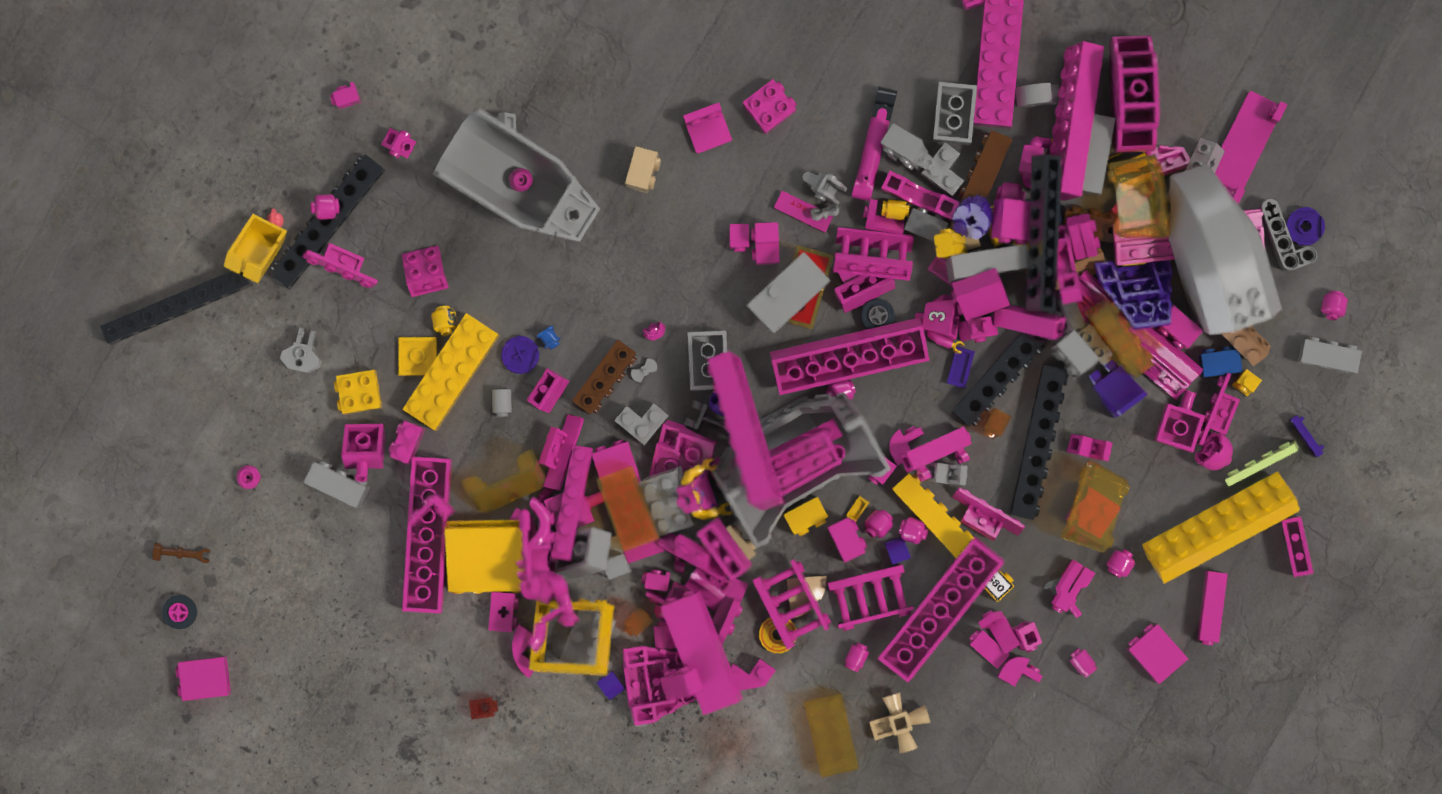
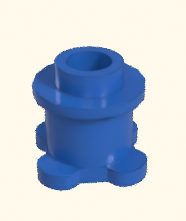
[537,326,561,350]

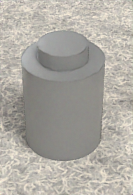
[492,389,512,417]

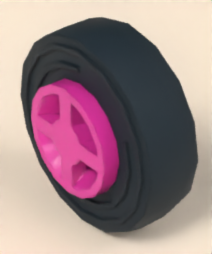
[162,595,197,630]

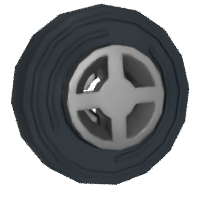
[861,299,895,329]

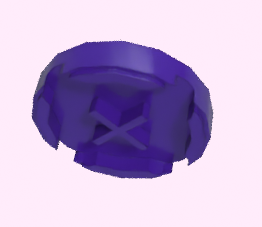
[501,336,540,374]

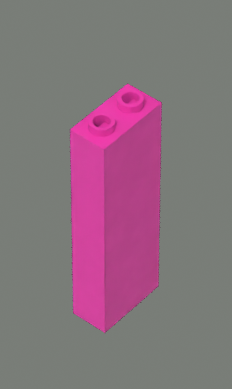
[592,440,665,563]
[661,590,743,715]

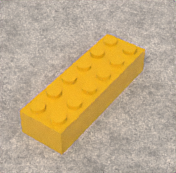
[403,313,500,431]

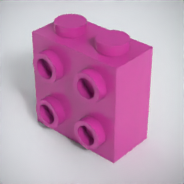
[743,79,797,135]
[991,198,1030,245]
[388,421,426,464]

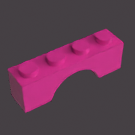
[881,170,960,221]
[1057,225,1082,304]

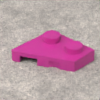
[1144,145,1190,178]

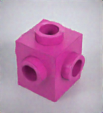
[381,128,416,159]

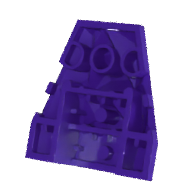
[1094,260,1173,330]

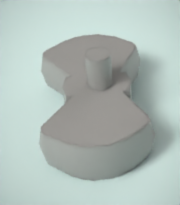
[810,203,839,221]
[631,358,658,383]

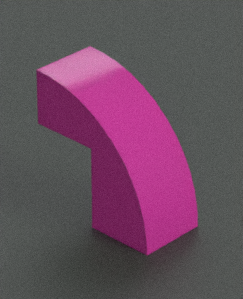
[512,624,534,678]

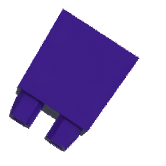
[1089,359,1148,418]

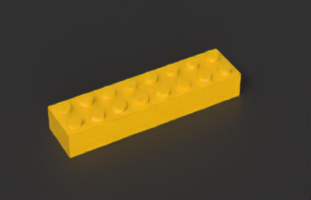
[1142,471,1300,584]

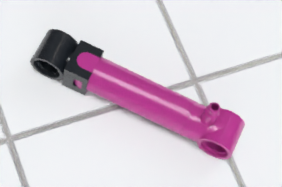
[851,86,898,202]

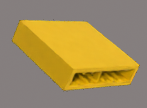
[445,520,524,594]

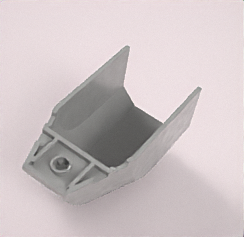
[433,109,600,242]
[1168,164,1282,335]

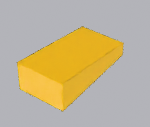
[846,495,869,522]

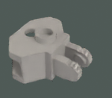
[802,171,847,205]
[280,328,322,373]

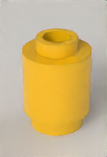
[882,199,910,220]

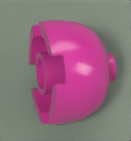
[1195,432,1233,471]

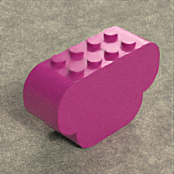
[1109,35,1159,153]

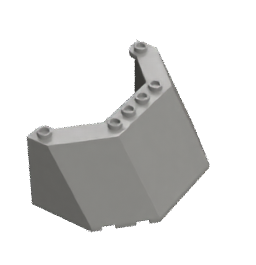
[711,393,891,548]

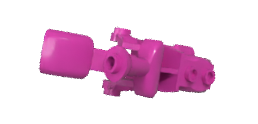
[517,498,579,653]

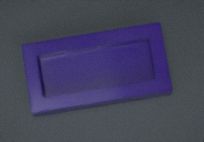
[946,346,975,388]

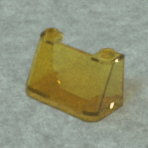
[1108,154,1171,238]
[461,449,546,513]
[1060,460,1130,553]

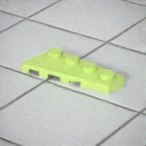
[1225,441,1299,487]

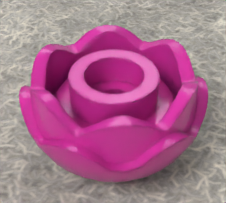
[509,168,533,192]
[642,321,665,341]
[236,465,261,489]

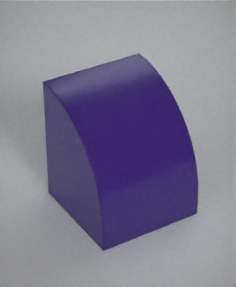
[884,537,911,564]
[596,671,626,700]

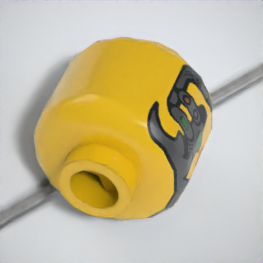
[431,306,458,335]

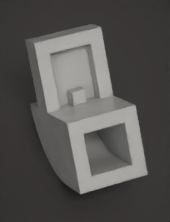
[1015,83,1059,107]
[924,463,968,485]

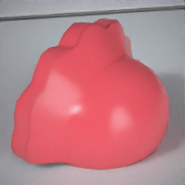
[266,208,284,227]

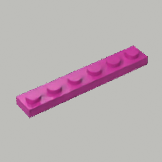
[551,445,593,561]

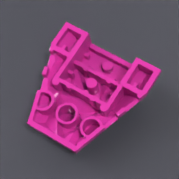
[622,646,697,726]

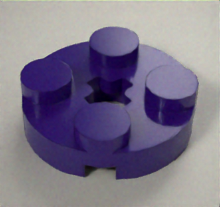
[1286,207,1325,246]

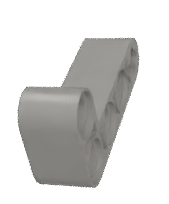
[1259,199,1317,272]

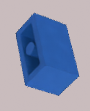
[1198,346,1243,378]

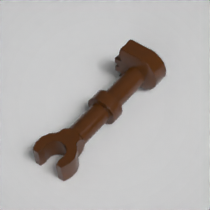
[152,543,211,563]

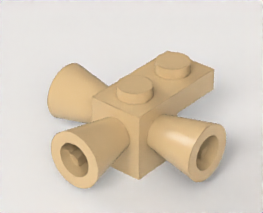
[869,692,930,753]

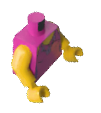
[676,459,733,520]

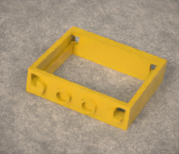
[529,598,614,676]

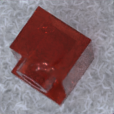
[469,696,499,720]

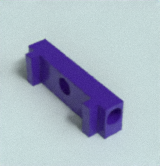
[1289,415,1325,458]

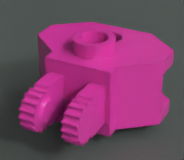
[958,316,998,343]

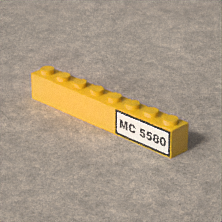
[892,473,1014,602]

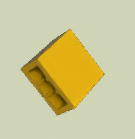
[334,370,382,415]

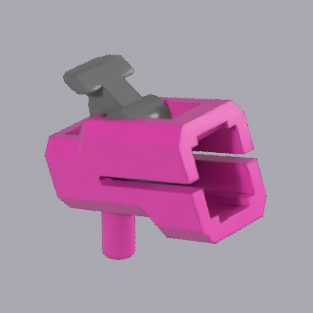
[1043,559,1095,618]

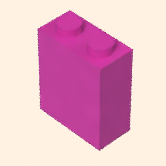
[951,268,1010,321]
[1126,623,1188,684]
[176,656,231,701]

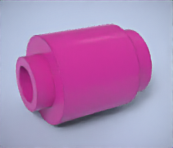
[844,642,870,672]
[1069,648,1097,678]

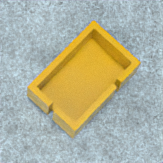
[224,214,287,283]

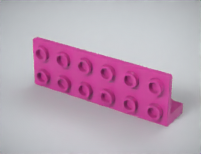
[1215,91,1288,204]

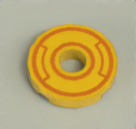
[759,617,797,653]

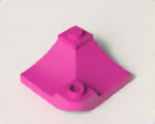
[649,420,717,480]

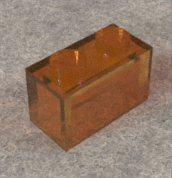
[981,408,1012,439]
[623,606,654,637]

